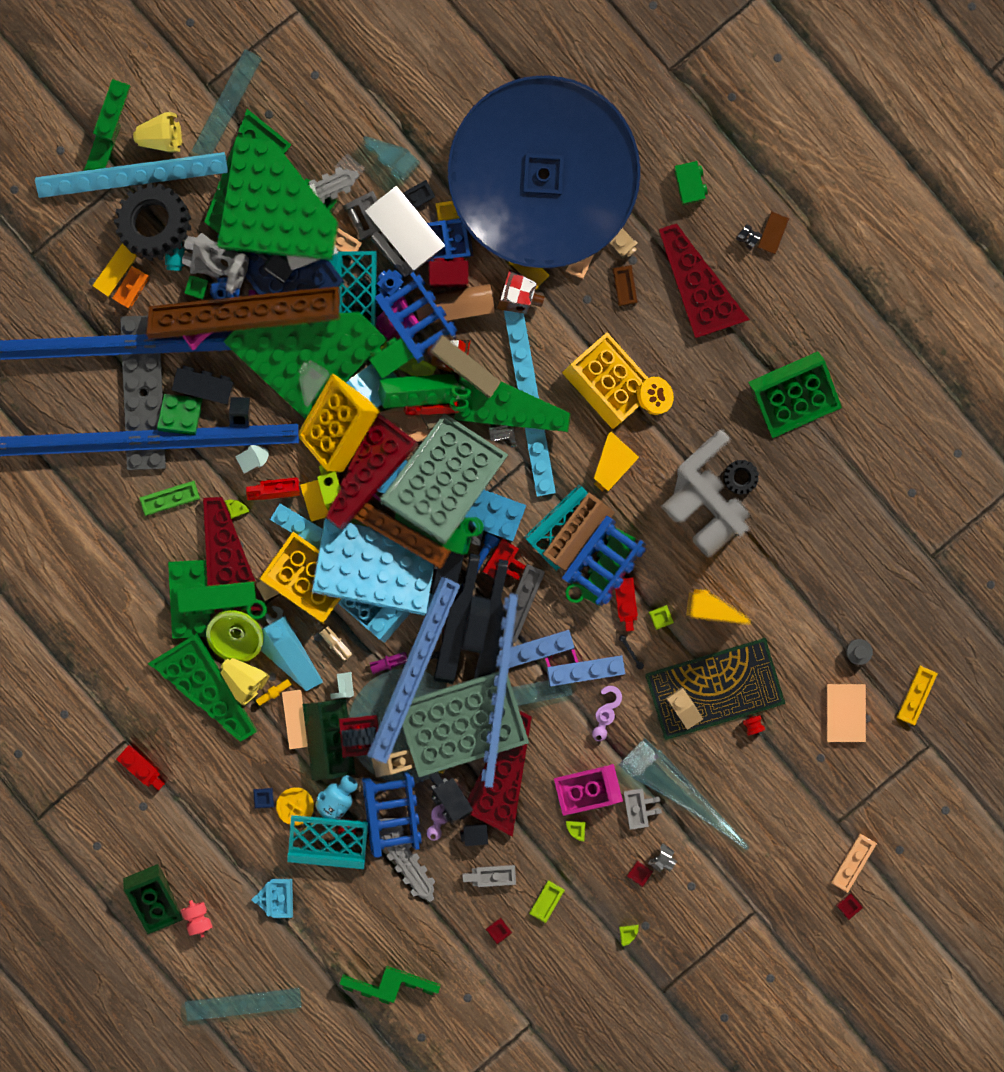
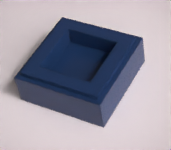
[253,788,274,809]

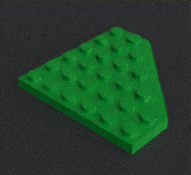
[218,137,338,261]
[223,312,387,419]

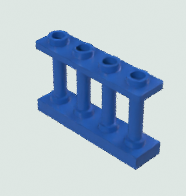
[375,272,457,363]
[562,516,646,606]
[362,772,422,857]

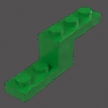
[84,79,131,171]
[340,965,441,1004]

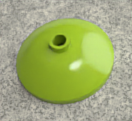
[206,611,263,662]

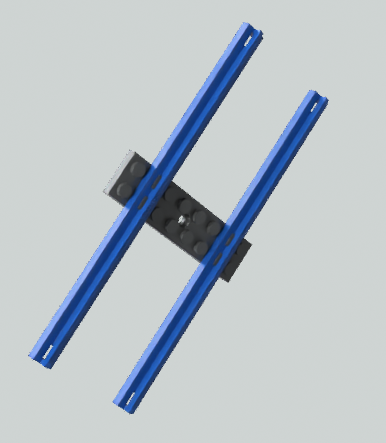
[0,316,299,470]

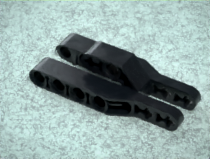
[434,553,508,684]

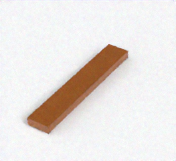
[353,503,451,568]

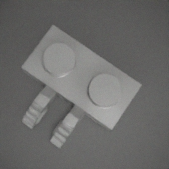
[623,788,662,830]

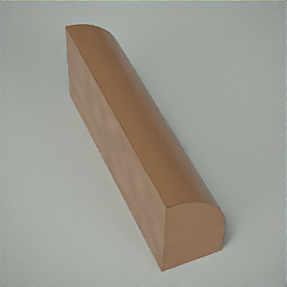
[415,284,495,325]
[543,493,615,571]

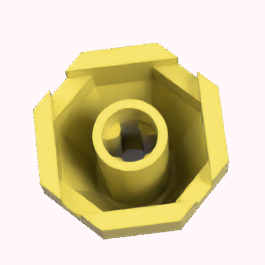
[133,112,182,153]
[221,658,270,705]

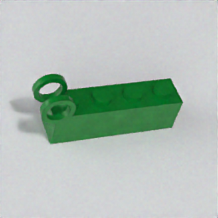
[378,374,471,412]
[395,512,484,554]
[565,528,636,606]
[177,582,267,619]

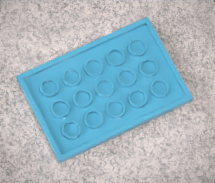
[312,518,434,616]

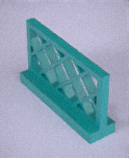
[330,251,377,327]
[524,484,588,571]
[287,815,368,869]

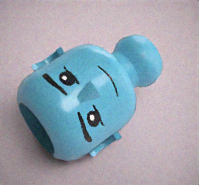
[315,775,358,820]

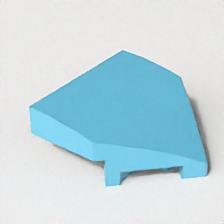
[251,879,293,918]

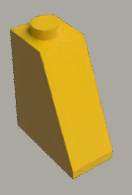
[593,432,639,492]

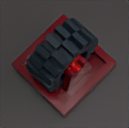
[339,715,379,757]

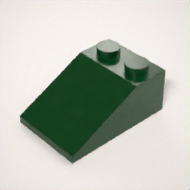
[123,864,183,934]

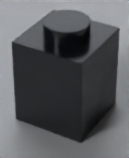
[229,397,251,427]
[460,824,488,846]

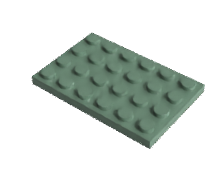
[380,414,508,544]
[402,671,529,777]

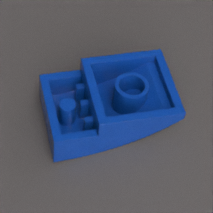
[426,219,474,263]

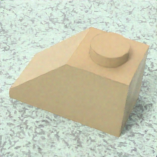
[666,687,703,730]
[372,749,416,777]

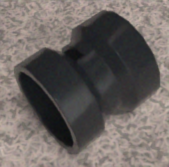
[736,224,762,250]

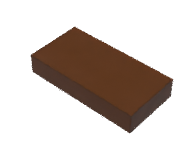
[757,211,789,254]
[612,265,638,306]

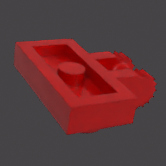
[483,539,526,580]

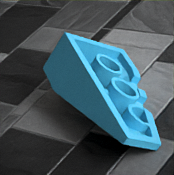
[261,616,323,691]

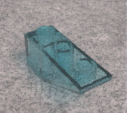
[363,136,421,181]

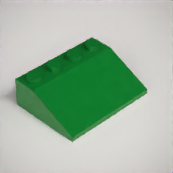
[748,351,842,438]

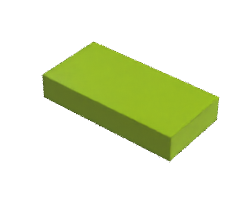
[529,880,565,923]

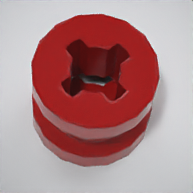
[743,715,766,736]

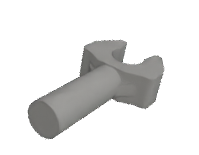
[265,606,297,634]

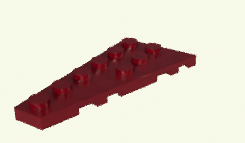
[658,223,750,339]
[326,413,418,530]
[203,497,264,613]
[467,710,532,837]

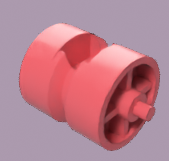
[180,900,213,938]

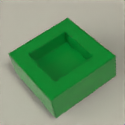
[184,275,209,299]

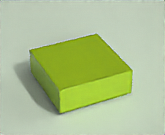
[649,605,674,630]

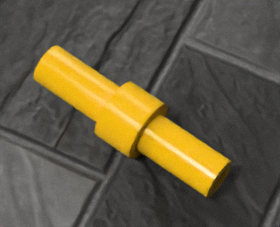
[256,679,292,706]

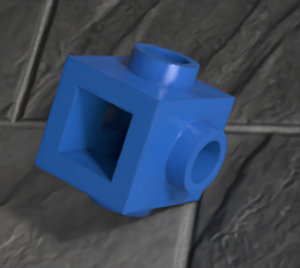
[377,269,404,297]
[210,277,240,299]

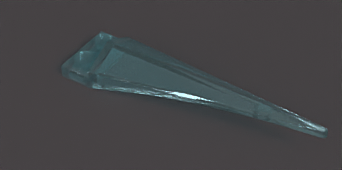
[619,738,749,850]

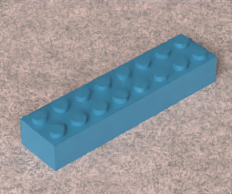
[377,460,526,541]

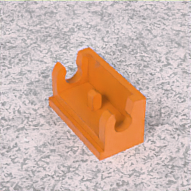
[112,266,150,310]

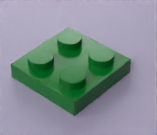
[157,394,203,436]

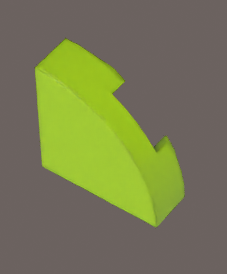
[225,499,250,519]
[566,821,585,842]
[619,924,639,947]

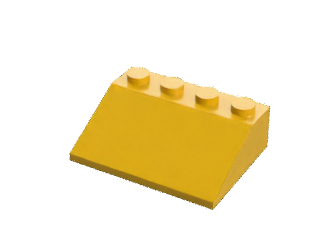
[562,332,648,429]
[299,374,379,472]
[260,532,341,623]
[686,589,750,624]

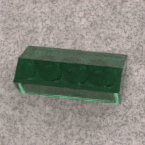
[302,698,356,780]

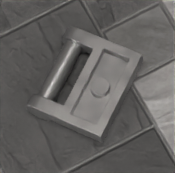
[342,191,381,241]

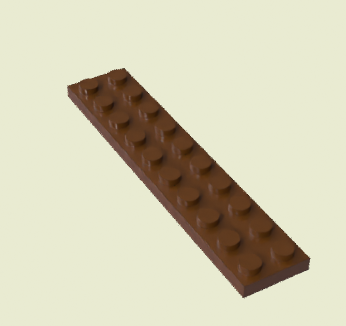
[147,286,340,339]

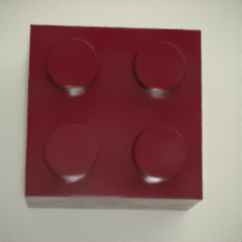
[429,257,468,288]

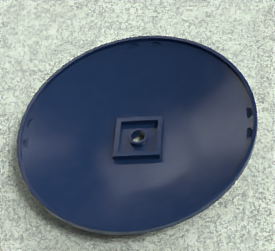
[448,76,640,268]

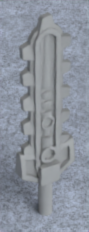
[309,167,359,204]
[364,803,435,902]

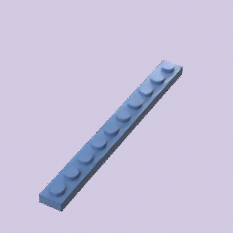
[368,577,460,763]
[481,593,518,787]

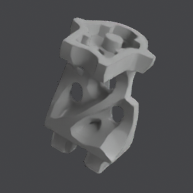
[182,233,249,293]

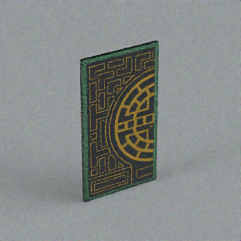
[645,638,785,740]

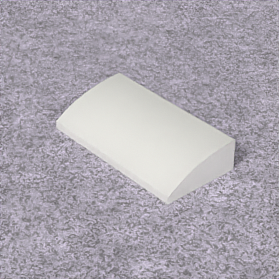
[365,186,445,271]

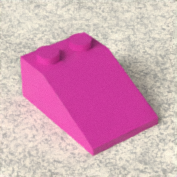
[554,764,623,816]

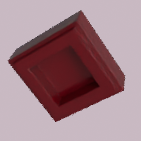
[627,860,653,887]
[836,893,863,920]
[486,917,512,944]

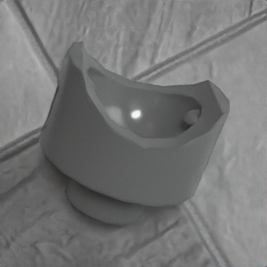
[846,639,873,665]
[648,843,677,872]

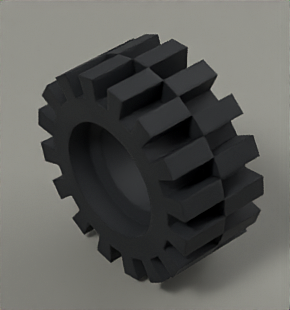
[723,460,759,495]

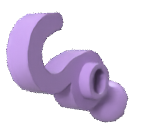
[592,686,622,742]
[427,806,446,841]

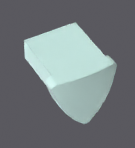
[235,445,269,473]
[330,672,354,699]

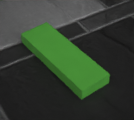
[139,481,200,516]

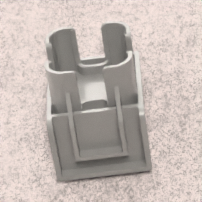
[661,430,750,557]

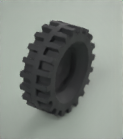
[114,183,192,261]

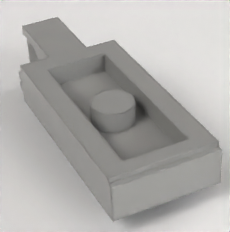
[371,231,413,278]
[462,865,516,887]

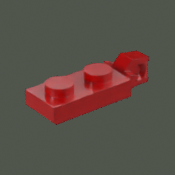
[404,402,459,415]
[246,477,300,500]
[615,577,638,632]
[116,745,165,790]

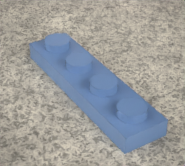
[499,630,574,668]
[546,655,625,686]

